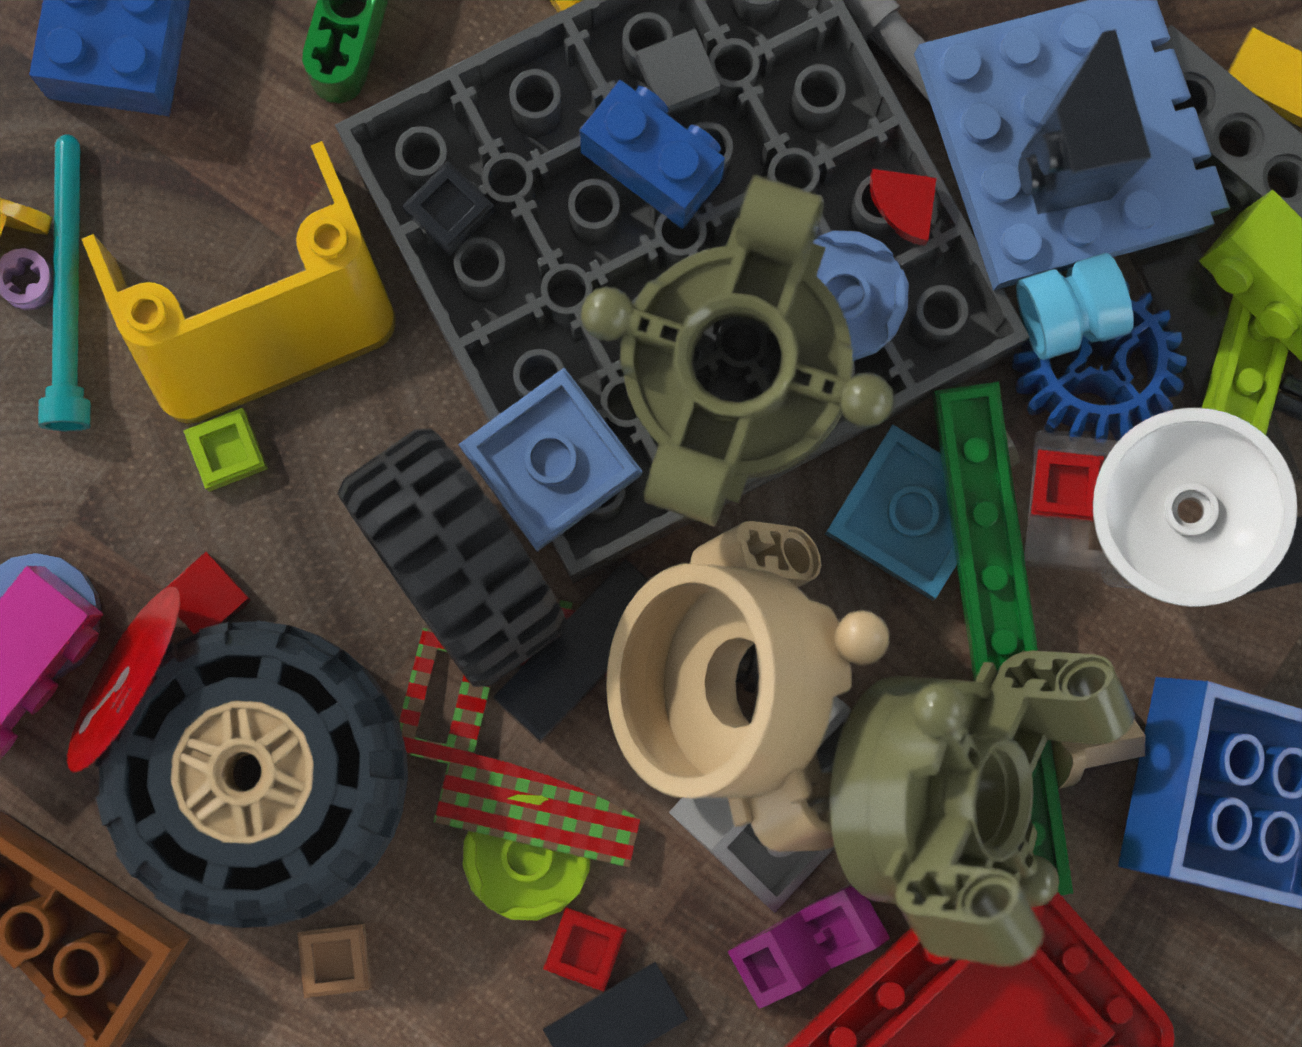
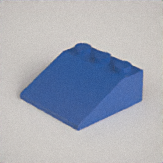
[1118,677,1302,910]

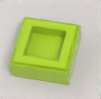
[183,408,268,492]

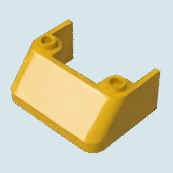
[82,141,396,423]

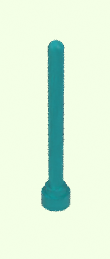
[38,134,91,431]

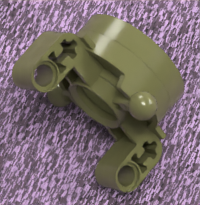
[581,175,894,526]
[830,651,1135,966]

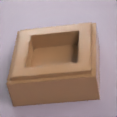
[297,923,371,998]

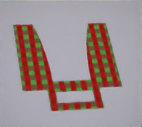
[399,599,640,868]

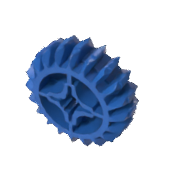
[1012,281,1187,449]

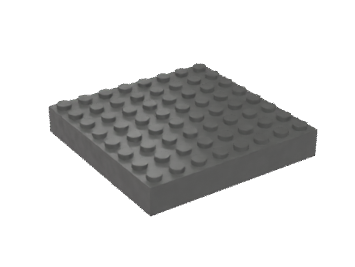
[335,0,1030,584]

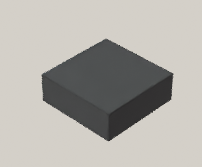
[636,28,720,114]

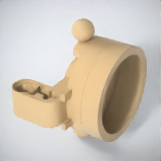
[607,521,889,852]

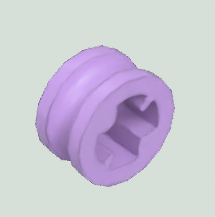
[0,248,53,310]

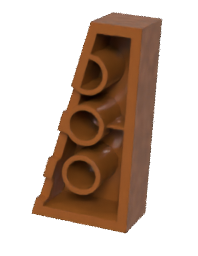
[0,811,191,1047]

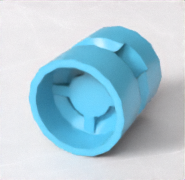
[1016,253,1133,360]

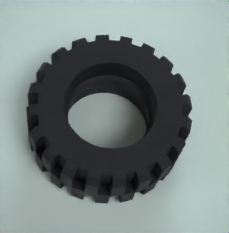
[337,429,566,687]

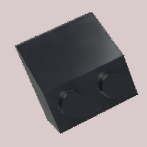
[1018,29,1151,214]

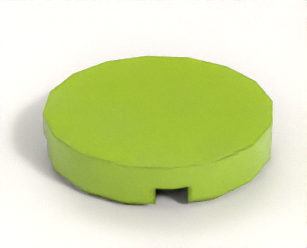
[463,795,590,921]

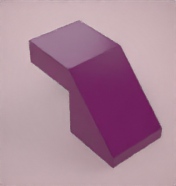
[727,884,890,1009]

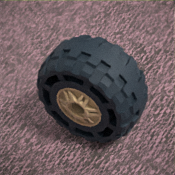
[95,621,408,928]

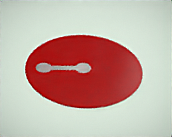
[67,587,180,772]

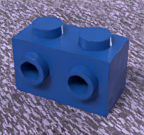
[580,80,725,229]

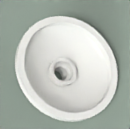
[1093,408,1297,607]

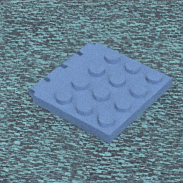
[914,0,1230,290]

